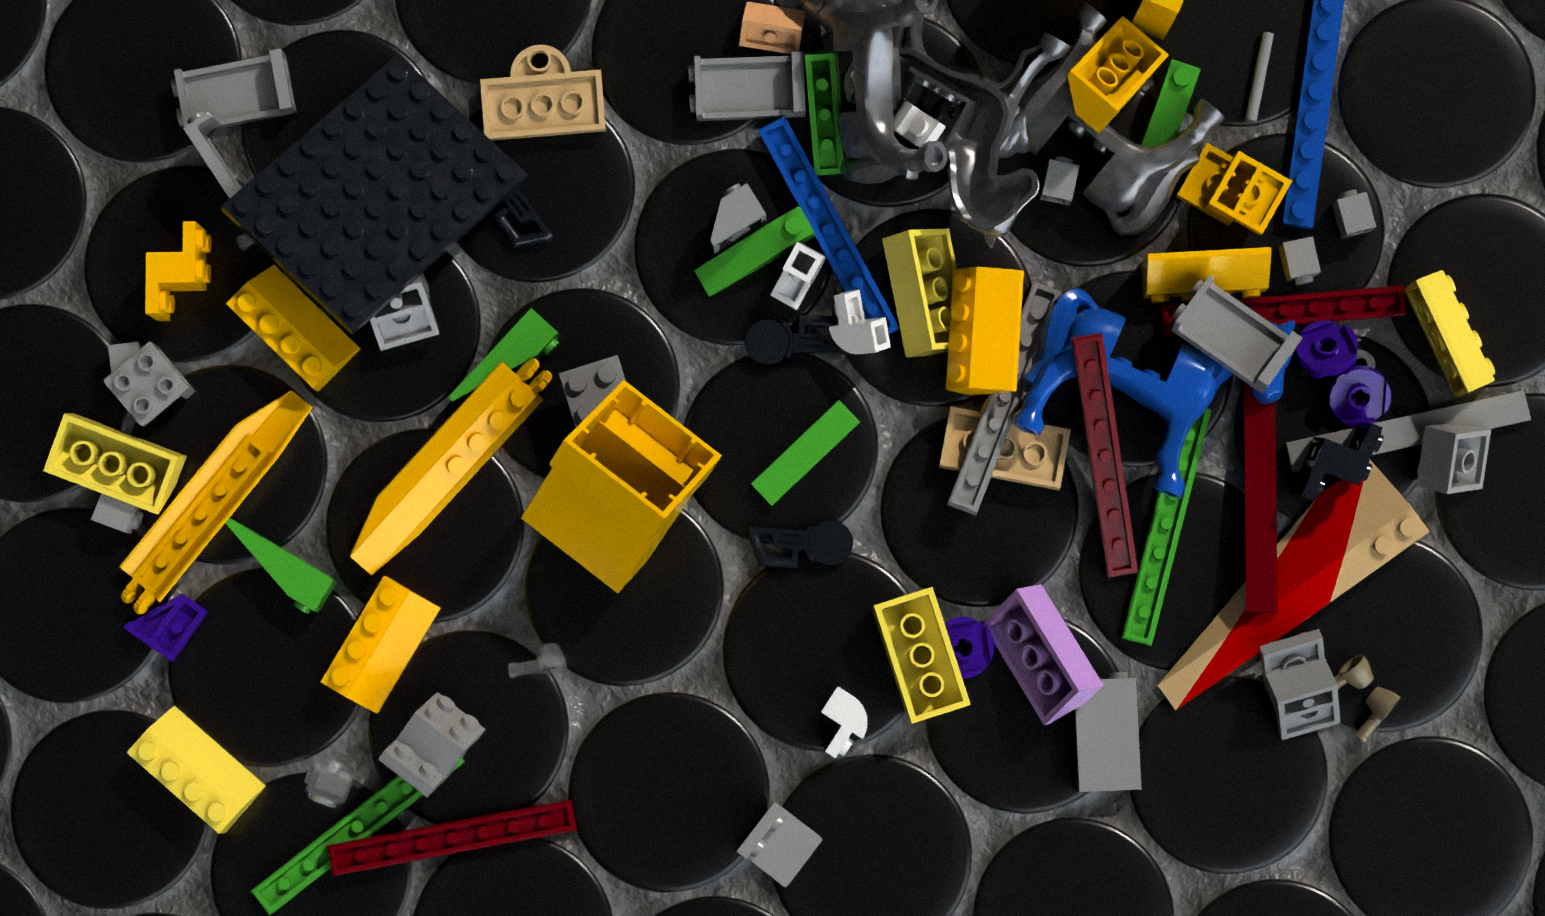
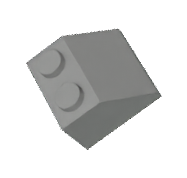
[710,183,767,255]
[1416,424,1491,494]

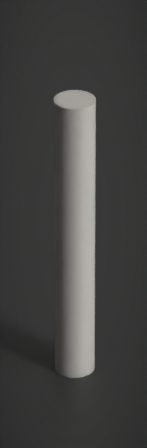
[1245,32,1274,123]

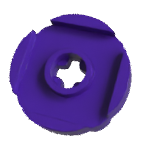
[1296,320,1358,379]
[1328,365,1391,427]
[945,617,994,679]

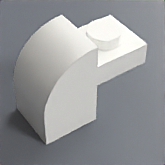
[894,100,946,148]
[770,242,825,310]
[829,289,891,354]
[821,686,868,758]

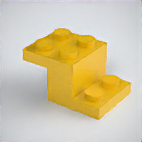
[1176,143,1292,236]
[145,221,212,321]

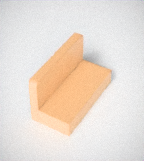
[739,2,806,54]

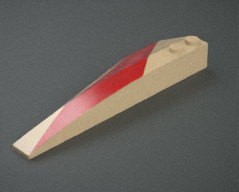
[1157,460,1430,710]

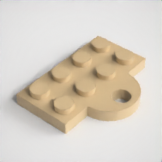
[480,45,606,141]
[939,392,1071,491]

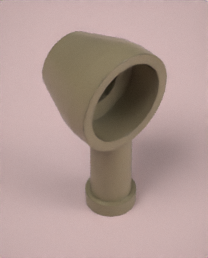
[1334,655,1374,690]
[1353,686,1401,743]

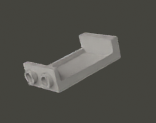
[171,48,297,129]
[689,51,806,121]
[183,111,242,199]
[1171,275,1302,394]
[1074,672,1142,792]

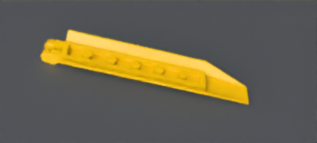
[350,358,552,575]
[119,390,313,615]

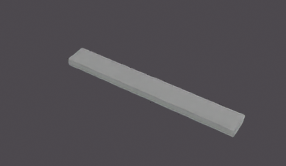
[947,281,1062,516]
[1285,390,1531,473]

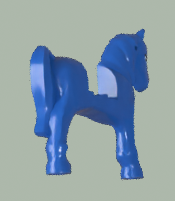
[1013,288,1296,499]

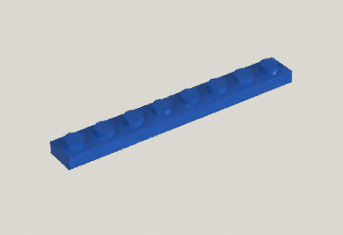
[1281,0,1344,229]
[758,116,900,335]

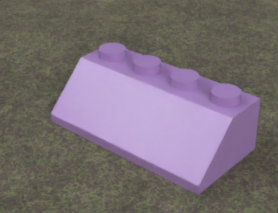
[983,584,1104,725]

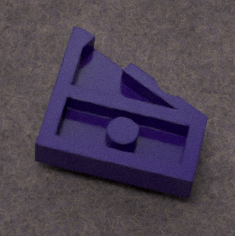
[123,594,209,662]

